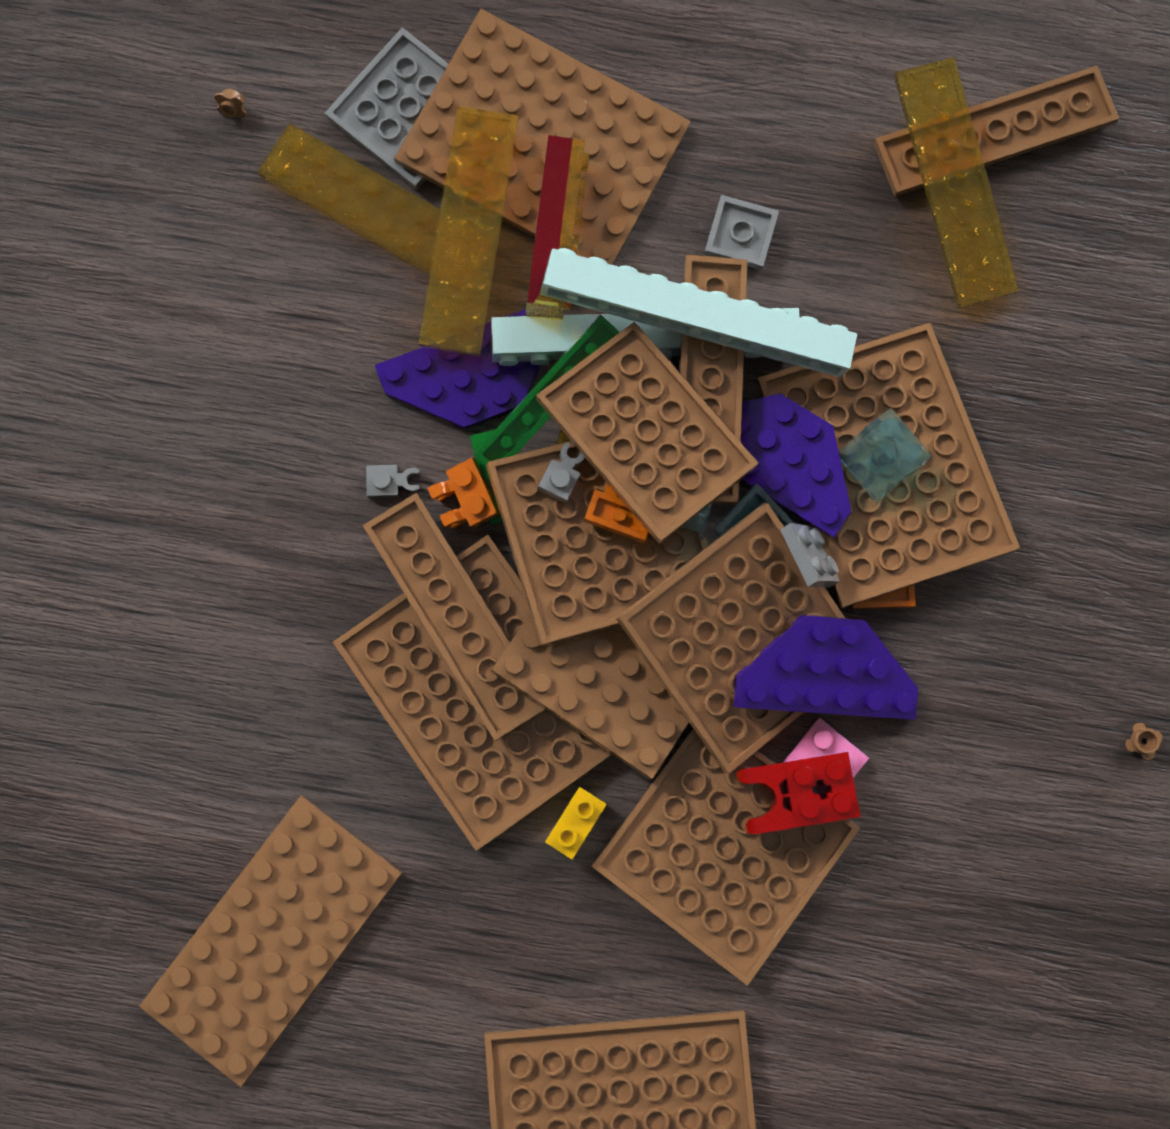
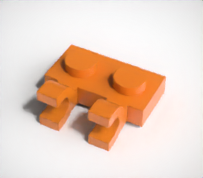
[427,457,500,529]
[583,483,648,543]

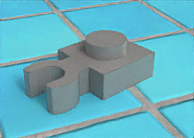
[537,443,584,504]
[366,465,420,498]

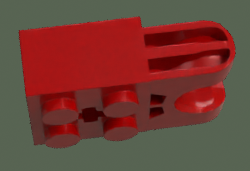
[736,752,860,834]

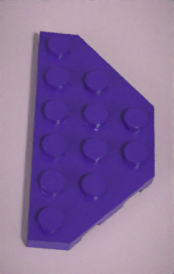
[374,301,551,430]
[740,394,852,539]
[734,615,918,720]

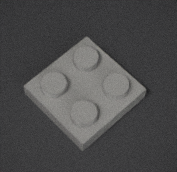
[704,195,779,270]
[780,523,840,588]

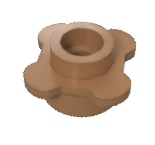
[214,89,246,118]
[1125,723,1163,760]

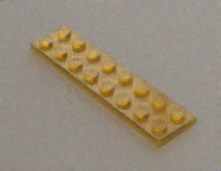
[894,57,1019,309]
[419,106,518,356]
[258,123,494,293]

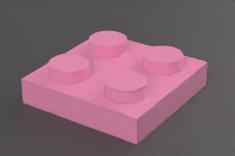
[782,717,869,798]

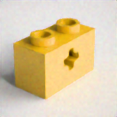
[545,787,607,859]

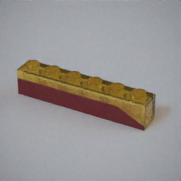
[526,135,589,321]

